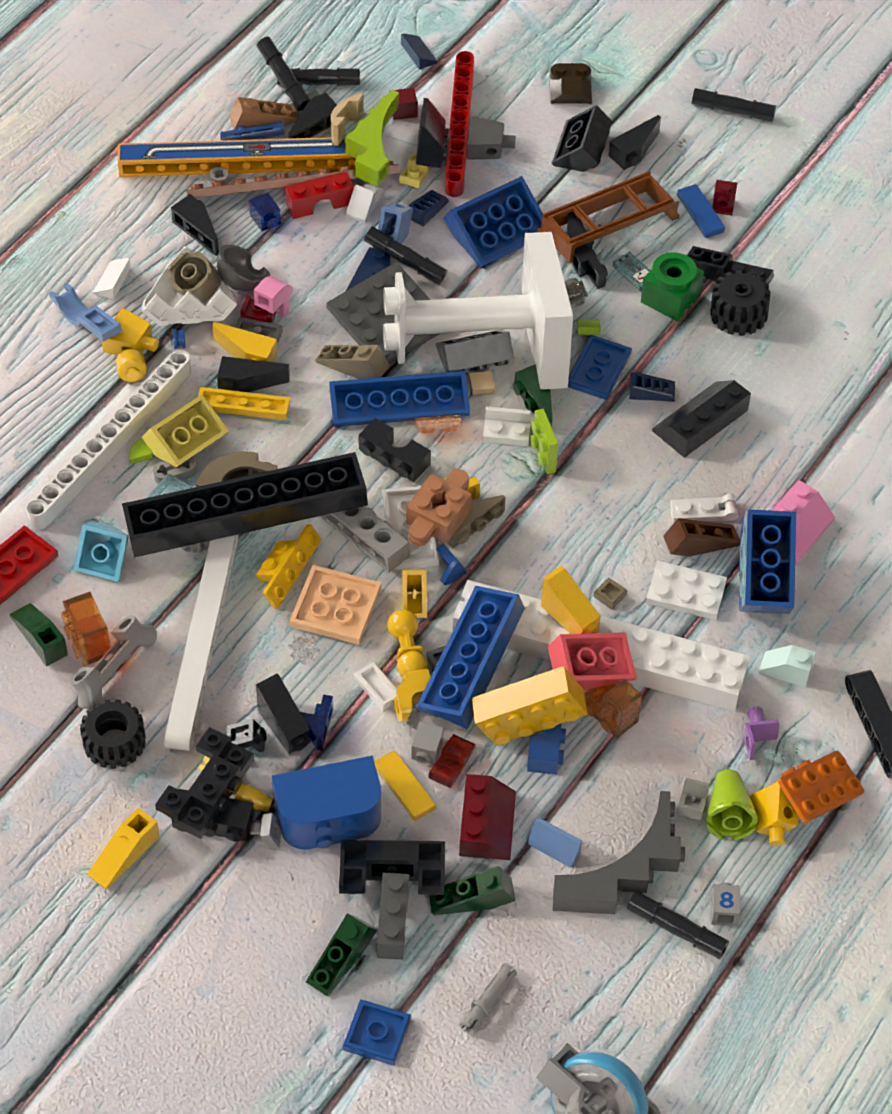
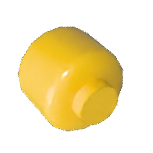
[116,349,147,383]

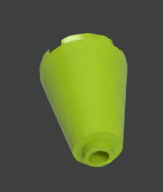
[706,769,758,840]

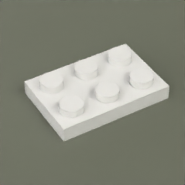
[646,561,727,620]

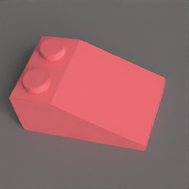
[548,632,637,690]

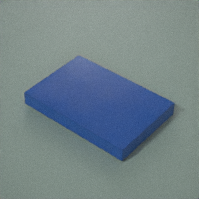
[568,335,632,400]

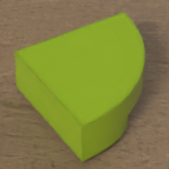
[129,438,153,464]

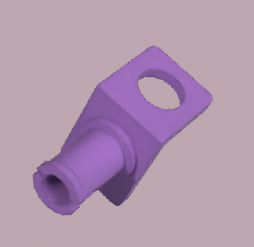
[744,706,779,760]

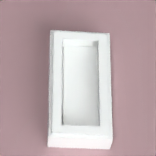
[354,662,397,712]

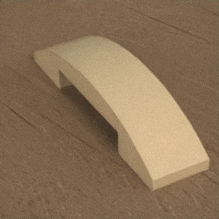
[331,93,364,145]

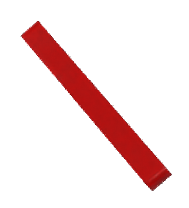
[445,51,474,197]

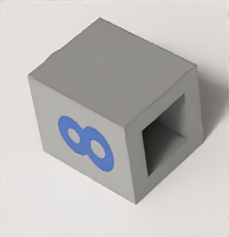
[711,883,740,926]

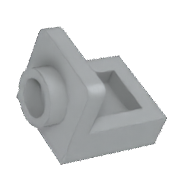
[676,778,710,820]

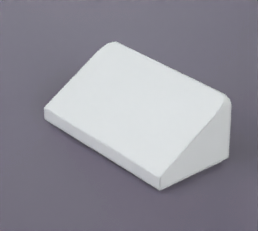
[93,258,131,300]

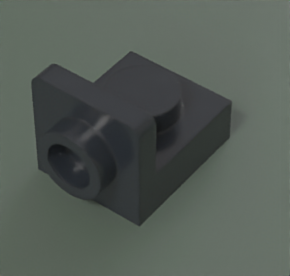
[226,719,267,752]

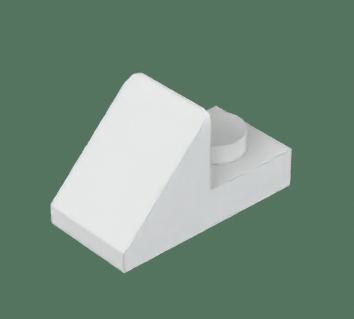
[346,183,384,223]

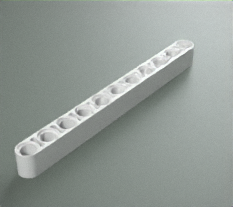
[26,350,191,530]
[164,534,239,751]

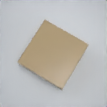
[469,371,495,396]

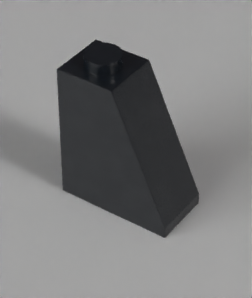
[256,673,310,754]

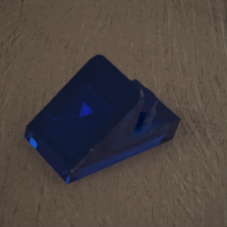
[300,694,334,751]

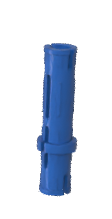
[220,121,285,141]

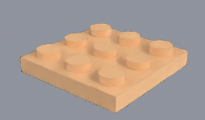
[289,565,381,645]

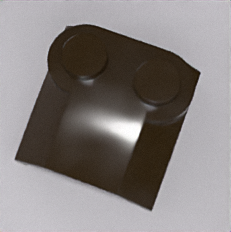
[549,63,592,104]

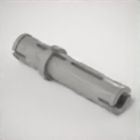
[459,963,517,1035]

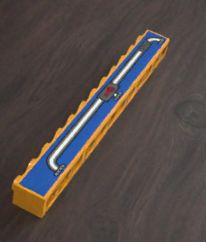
[118,137,356,177]

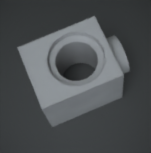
[411,721,444,765]

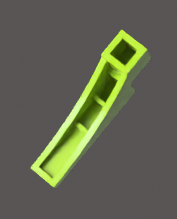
[345,89,399,187]

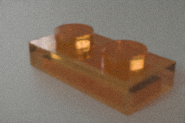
[415,415,463,433]

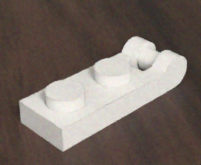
[670,494,739,524]

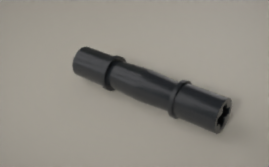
[256,37,310,111]
[277,67,360,86]
[691,88,776,122]
[364,226,448,285]
[627,890,729,960]

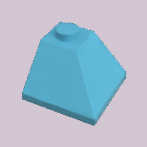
[73,521,129,582]

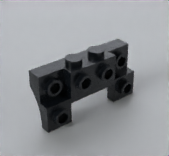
[155,727,254,839]
[339,840,445,895]

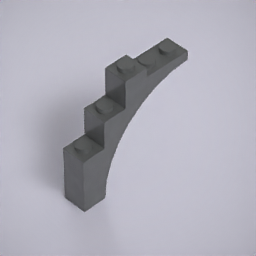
[552,791,685,914]

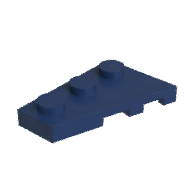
[346,247,391,291]

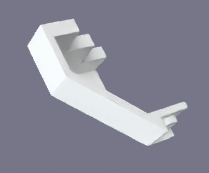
[142,246,237,326]

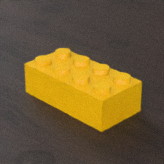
[472,666,588,746]

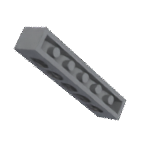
[321,506,410,573]

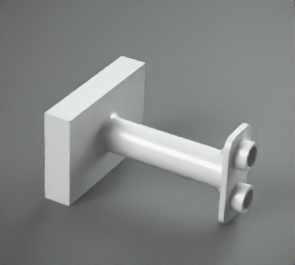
[383,232,573,389]

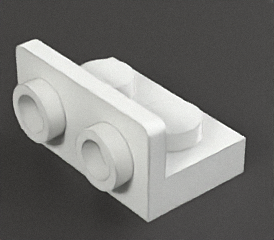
[483,407,532,446]

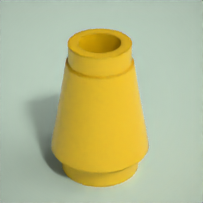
[234,783,274,813]

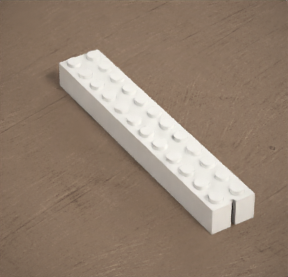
[452,580,750,711]

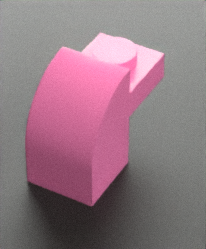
[254,276,293,317]

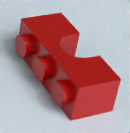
[286,172,354,219]

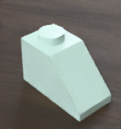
[759,645,816,687]

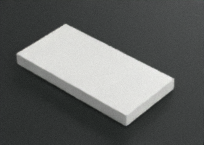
[382,486,439,570]

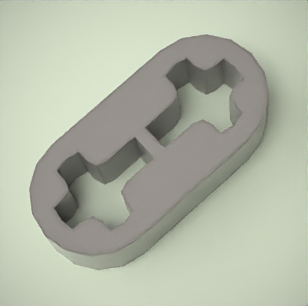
[153,457,197,485]

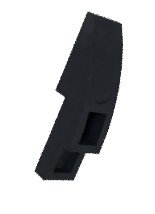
[566,211,608,289]
[686,246,774,285]

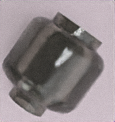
[564,278,588,309]

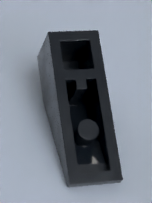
[288,92,337,139]
[608,115,661,170]
[171,194,219,256]
[217,356,290,392]

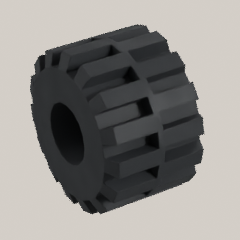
[710,271,770,336]

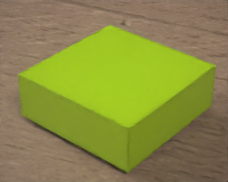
[577,319,601,335]

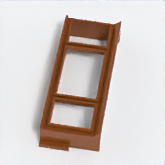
[537,171,680,264]

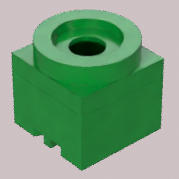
[641,252,704,322]

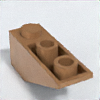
[229,97,299,130]

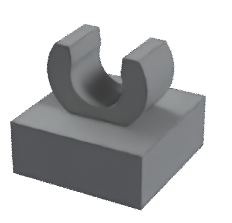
[251,813,281,849]

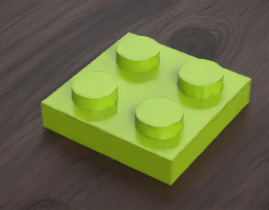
[530,409,558,474]

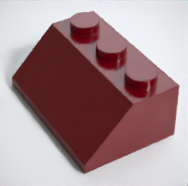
[459,774,516,860]

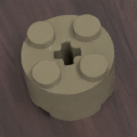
[169,251,221,302]

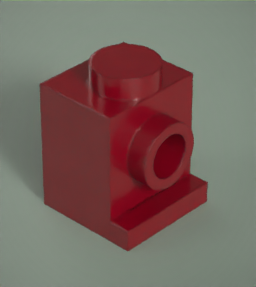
[712,179,738,216]
[240,295,276,323]

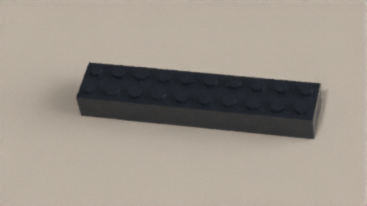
[122,452,368,558]

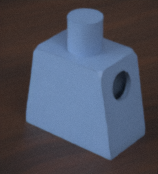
[378,202,413,244]

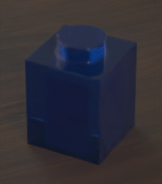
[249,193,281,231]

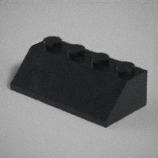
[652,380,751,458]

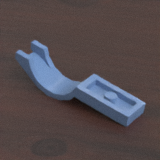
[49,283,122,342]

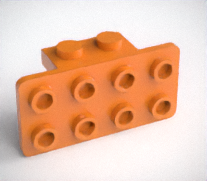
[778,751,864,823]

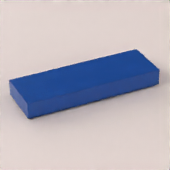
[677,184,725,238]

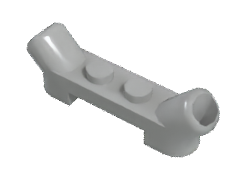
[70,615,157,709]

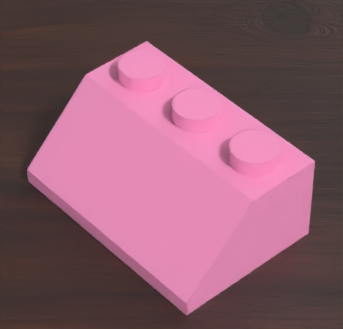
[771,480,835,564]

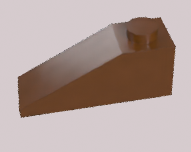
[663,518,740,557]

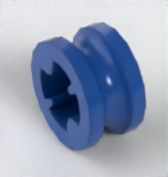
[173,328,186,349]

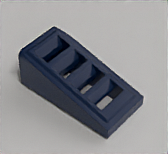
[408,190,449,227]
[629,372,675,402]

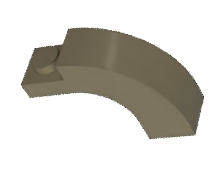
[195,451,278,487]

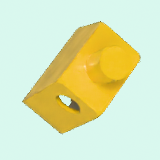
[101,308,159,355]
[750,781,799,846]

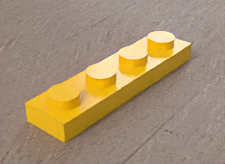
[198,387,290,421]

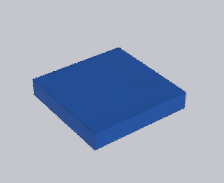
[343,999,411,1066]

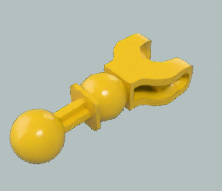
[387,609,437,721]

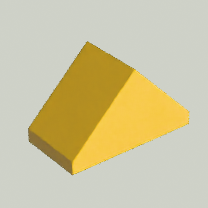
[402,569,427,618]

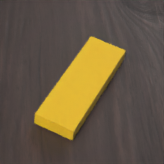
[374,750,436,821]

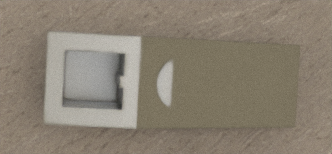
[315,345,389,379]
[447,495,506,549]

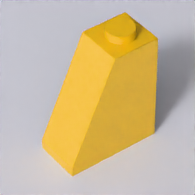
[541,565,601,634]

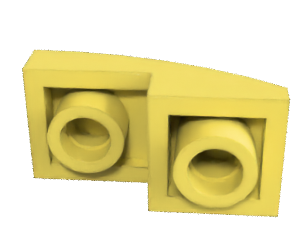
[399,151,431,188]

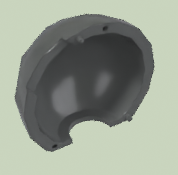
[217,245,270,292]

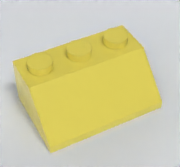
[142,394,229,467]

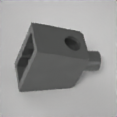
[467,116,516,160]

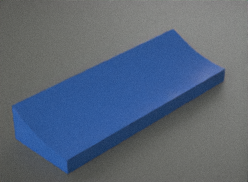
[329,371,470,427]
[417,586,525,730]

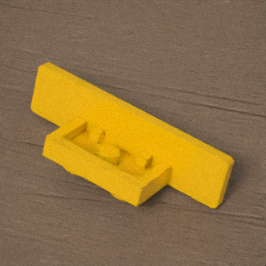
[256,524,321,609]

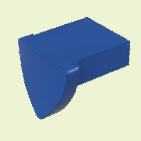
[436,543,467,585]

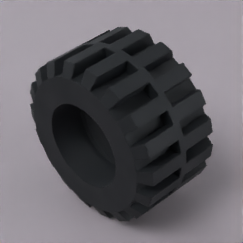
[80,699,146,769]

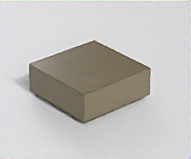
[593,577,627,609]

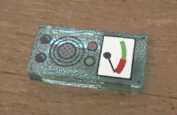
[613,251,650,292]

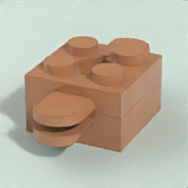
[406,469,472,546]

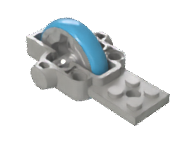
[536,1043,660,1114]

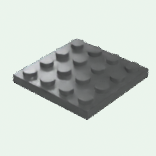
[326,262,441,364]

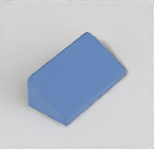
[528,817,582,867]

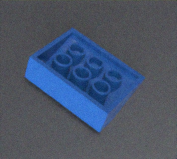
[444,176,543,268]

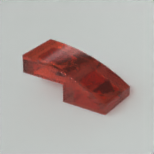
[428,734,475,788]

